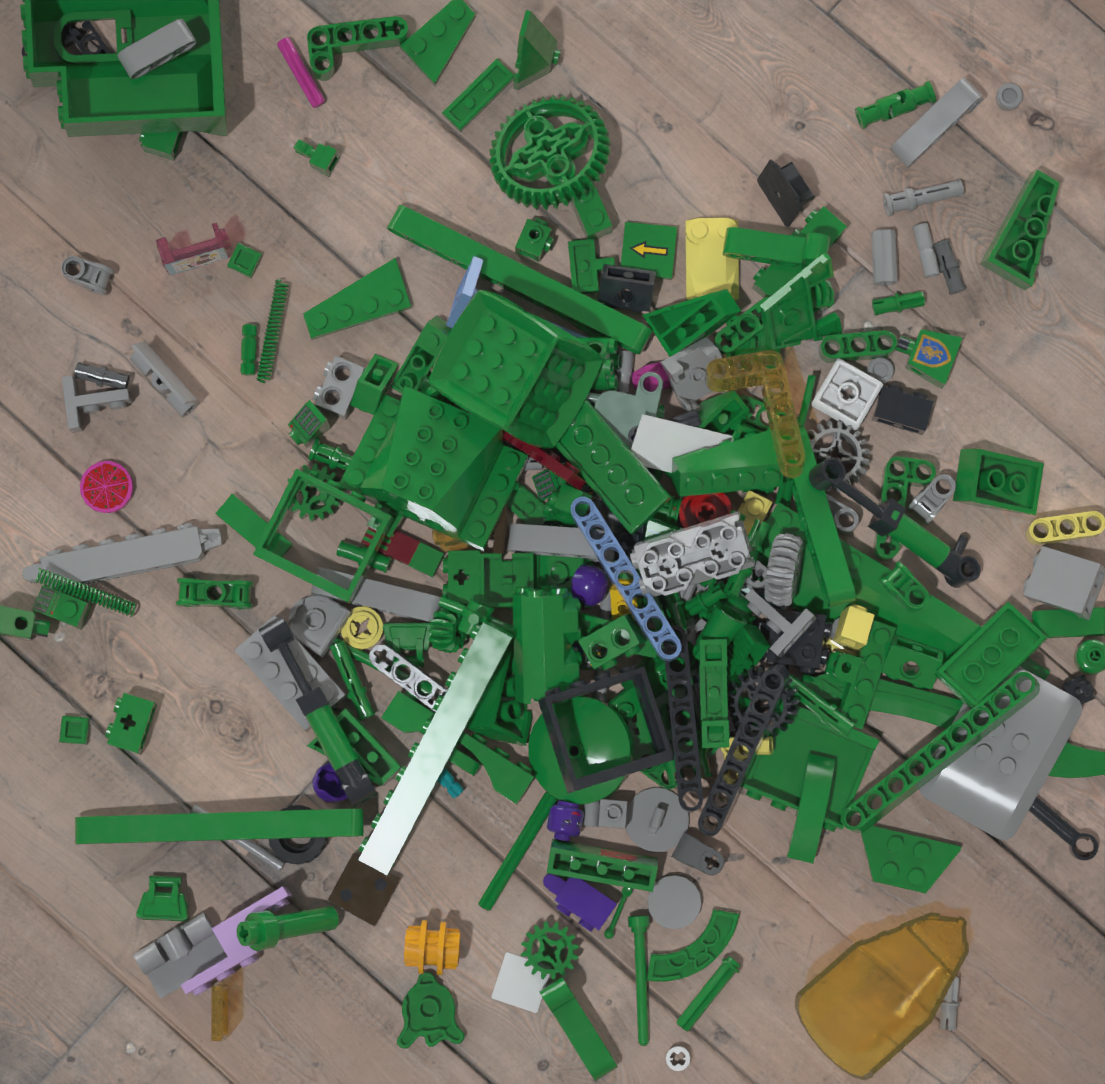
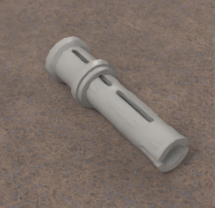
[882,179,964,217]

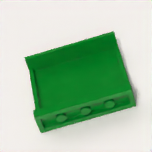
[742,699,879,833]

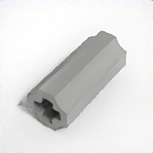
[871,229,898,286]

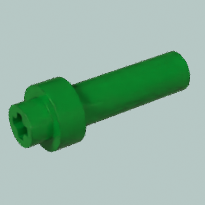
[236,906,339,951]

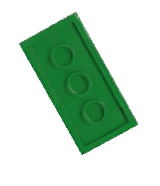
[935,602,1048,709]

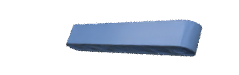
[571,497,681,661]

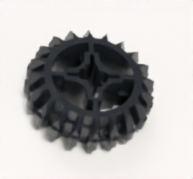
[728,666,800,738]

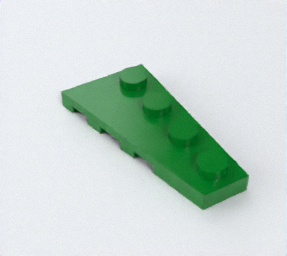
[303,258,412,340]

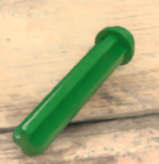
[677,956,741,1032]

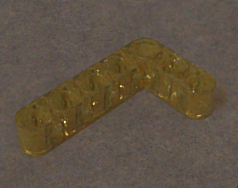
[706,350,805,478]

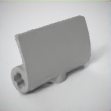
[130,342,200,417]
[133,913,228,998]

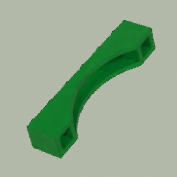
[381,690,534,805]

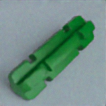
[240,324,257,376]

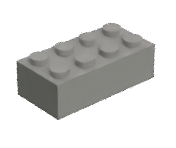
[235,615,347,732]

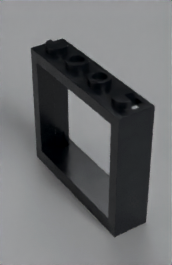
[538,665,674,794]

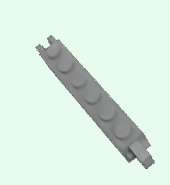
[22,523,223,590]

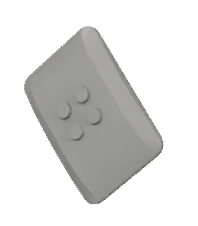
[919,667,1082,840]

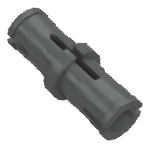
[933,240,966,295]
[74,362,130,389]

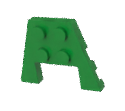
[760,253,842,350]

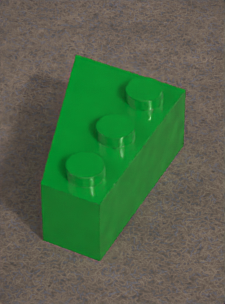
[642,289,741,357]

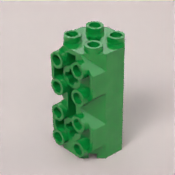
[512,585,582,704]

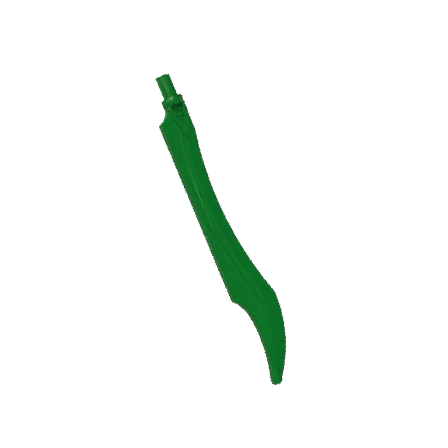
[775,672,1105,778]

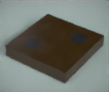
[327,853,400,926]

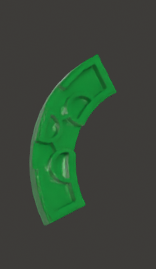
[646,909,739,982]

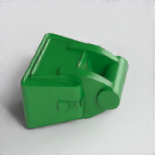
[383,623,432,667]
[136,875,190,922]

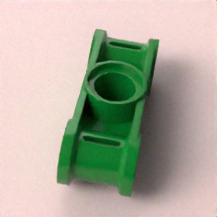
[175,578,254,609]

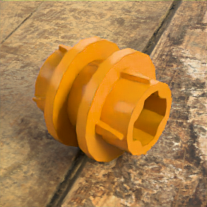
[404,920,461,975]

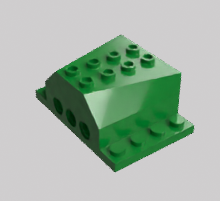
[339,386,528,551]

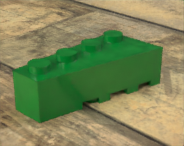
[980,169,1060,290]

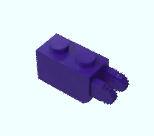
[543,874,617,932]

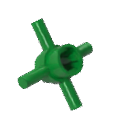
[438,596,514,635]

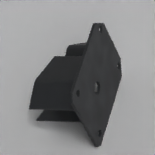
[757,159,815,227]

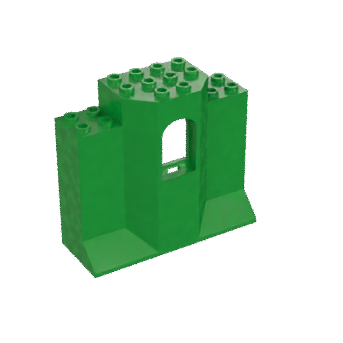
[20,0,227,137]

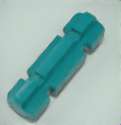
[438,768,464,799]

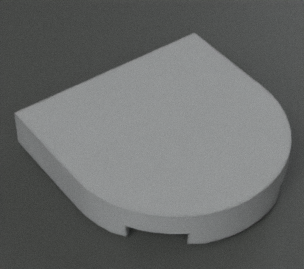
[289,594,352,657]

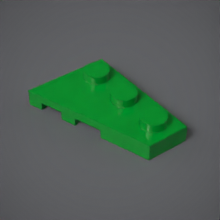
[400,0,475,86]

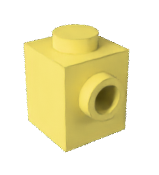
[833,605,874,650]

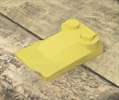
[685,218,739,300]

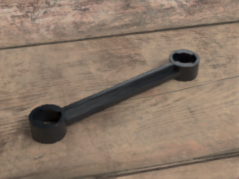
[1029,797,1098,861]

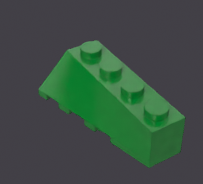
[671,425,784,497]

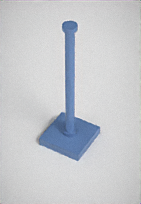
[446,256,589,338]

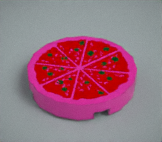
[80,461,133,514]

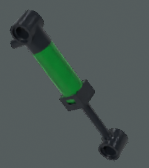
[809,458,981,588]
[258,617,378,807]

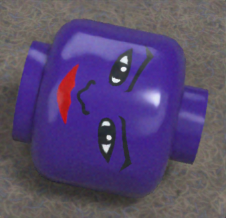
[547,801,584,841]

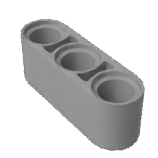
[117,19,197,79]

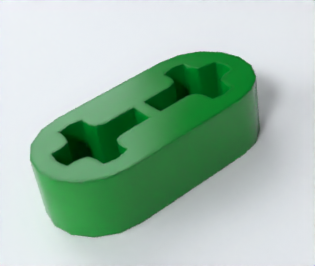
[449,749,481,776]

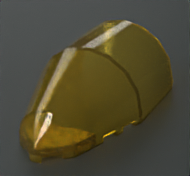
[795,912,969,1081]

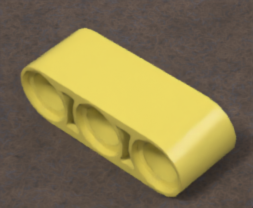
[1026,511,1105,545]

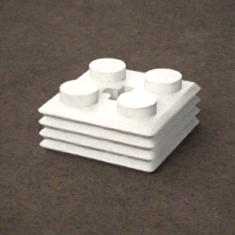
[812,358,883,431]

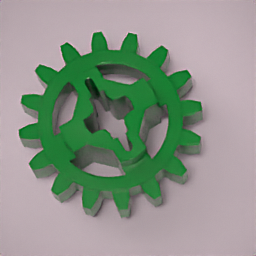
[287,464,340,522]
[521,921,579,980]

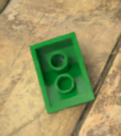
[953,449,1044,515]

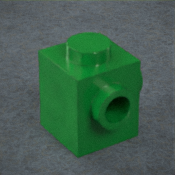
[515,218,554,262]

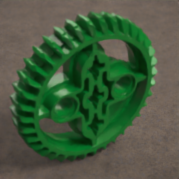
[489,95,611,210]

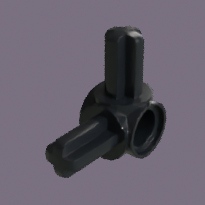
[1062,674,1095,705]

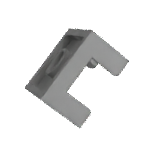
[661,337,736,413]

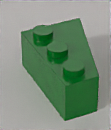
[307,709,403,786]

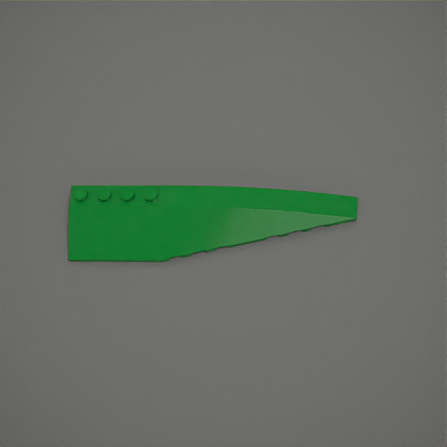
[753,502,1050,680]

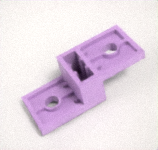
[181,886,292,996]

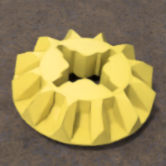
[341,607,383,649]

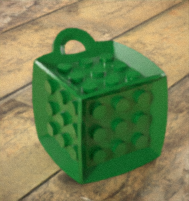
[426,290,603,449]

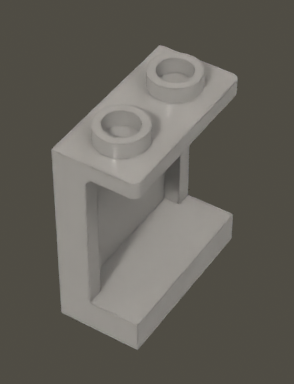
[1023,546,1105,620]

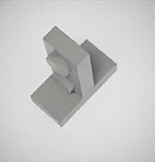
[62,376,132,433]
[745,589,817,658]

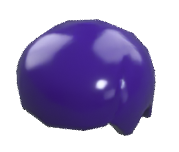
[571,564,608,606]
[312,763,348,803]

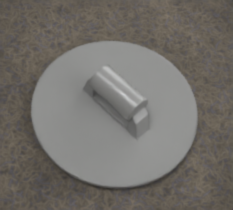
[625,788,689,852]

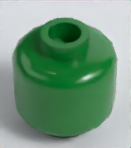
[1073,639,1105,675]

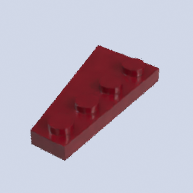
[502,429,585,490]

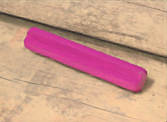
[277,37,325,108]

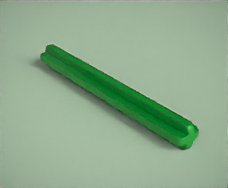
[478,792,557,911]

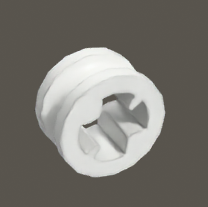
[666,1046,691,1071]

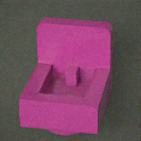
[631,362,672,392]

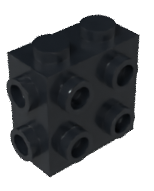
[763,609,832,674]

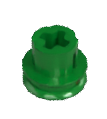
[652,495,682,526]

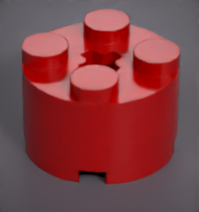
[678,493,733,529]

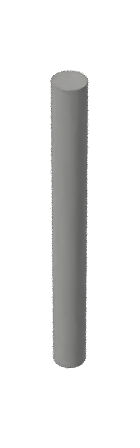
[190,804,285,871]

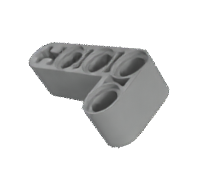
[890,77,985,168]
[507,524,615,563]

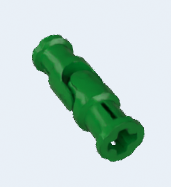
[855,81,936,129]

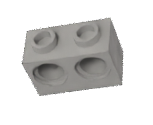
[313,356,365,420]

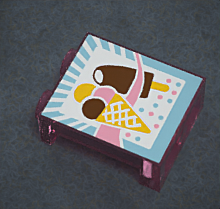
[156,222,232,276]

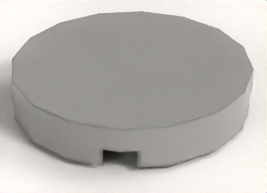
[647,875,701,929]

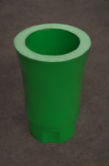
[691,602,747,660]

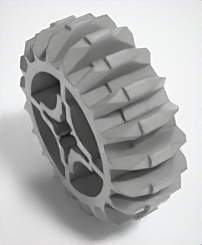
[808,421,870,492]
[764,533,803,606]

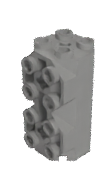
[630,511,755,597]

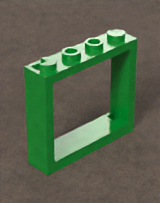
[253,467,394,603]

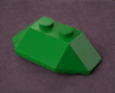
[663,390,750,480]

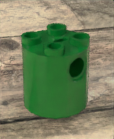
[576,337,621,391]

